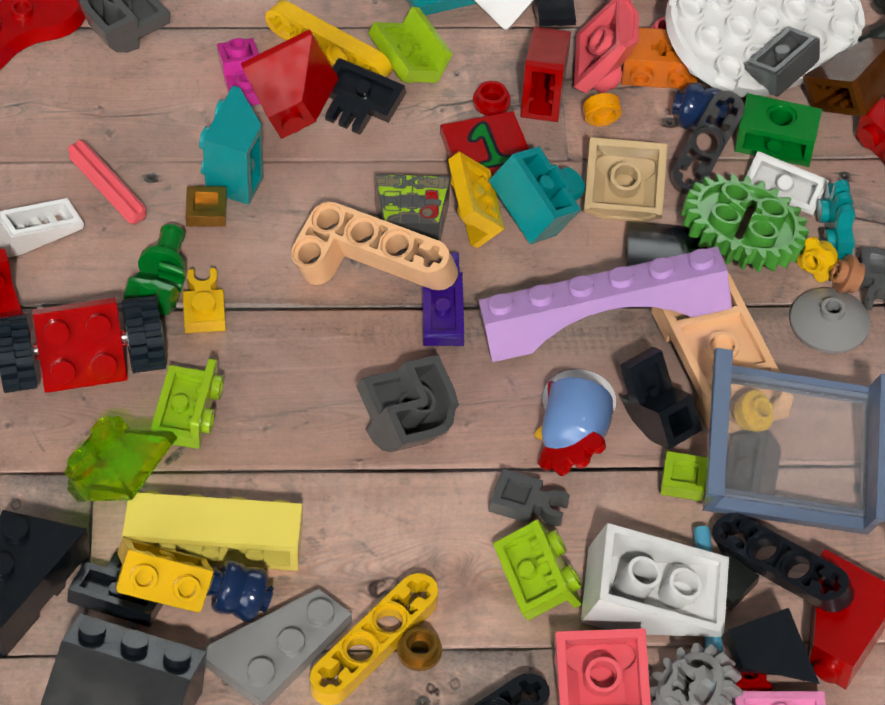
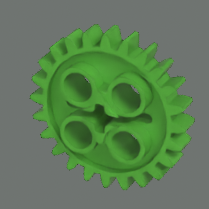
[681,174,809,272]

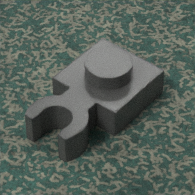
[860,247,885,310]
[489,469,570,526]

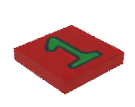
[440,111,529,176]

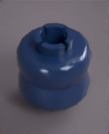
[672,83,730,134]
[206,560,274,622]

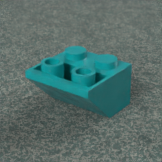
[199,86,264,205]

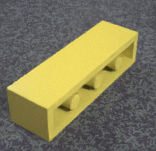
[122,491,303,571]

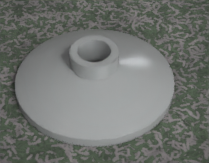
[790,288,870,354]

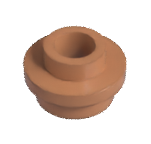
[830,254,865,294]

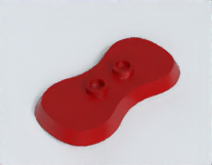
[0,0,86,70]

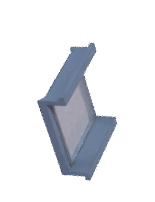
[702,348,885,535]

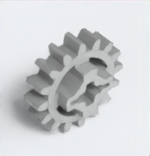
[650,643,743,705]

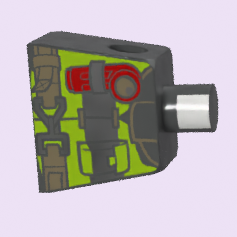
[375,174,450,255]

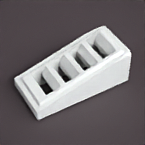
[0,198,84,258]

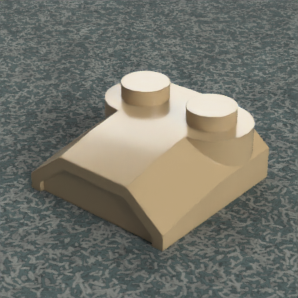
[584,137,668,223]

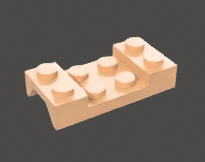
[651,273,793,433]

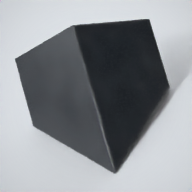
[724,608,820,684]

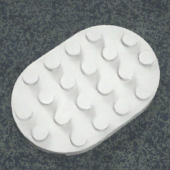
[665,0,865,97]

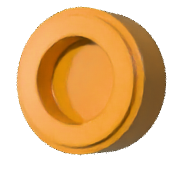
[583,93,622,127]

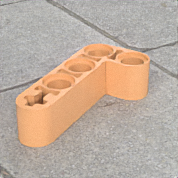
[291,202,458,291]

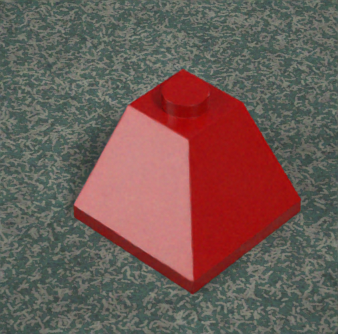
[241,29,339,139]

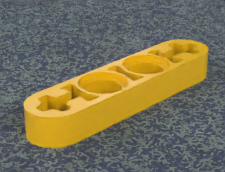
[265,0,392,78]
[310,573,438,705]

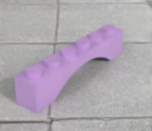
[478,246,732,362]

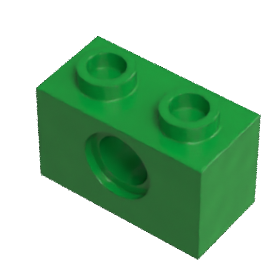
[735,93,822,167]

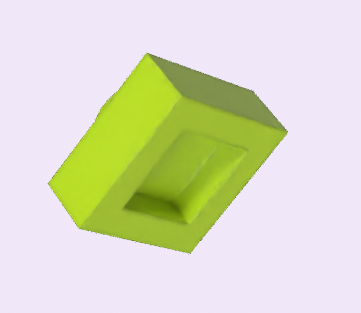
[660,451,708,502]

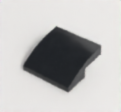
[626,222,707,267]

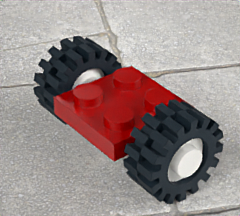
[0,295,166,393]

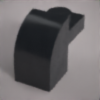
[620,347,702,449]

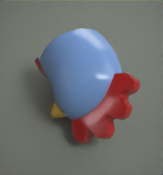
[534,377,614,476]

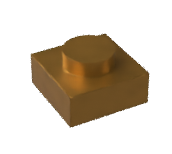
[185,186,227,227]

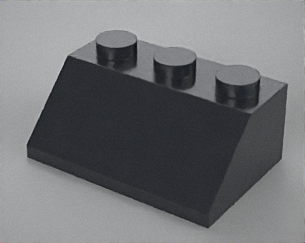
[41,613,207,705]

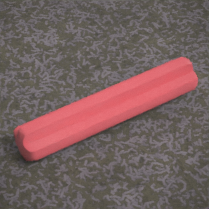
[68,140,147,225]

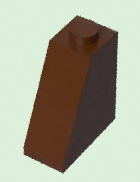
[802,38,885,117]

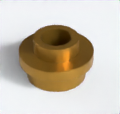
[397,627,442,671]

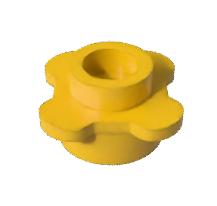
[797,236,838,283]

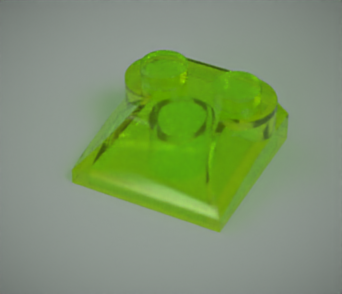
[65,416,177,502]

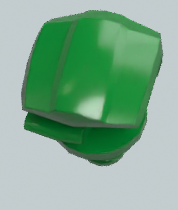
[123,224,186,315]

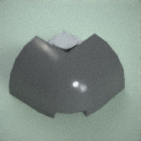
[80,0,170,53]
[356,355,459,452]

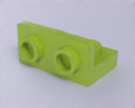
[493,519,582,621]

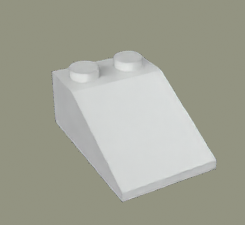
[581,523,729,637]

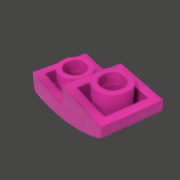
[217,38,260,106]

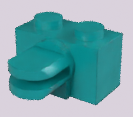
[489,146,586,244]

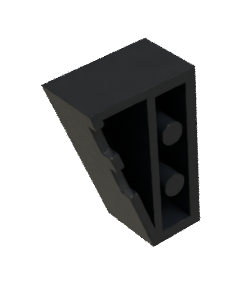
[0,510,91,657]

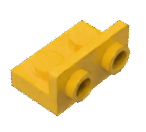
[448,151,505,248]
[116,537,214,613]

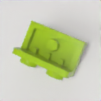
[368,7,453,83]
[149,358,224,449]

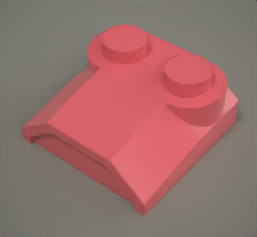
[574,0,639,93]
[554,628,651,705]

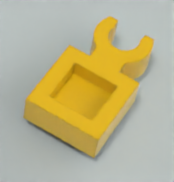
[183,268,226,333]

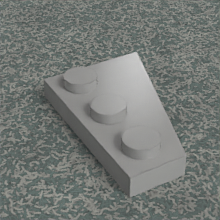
[200,589,352,705]

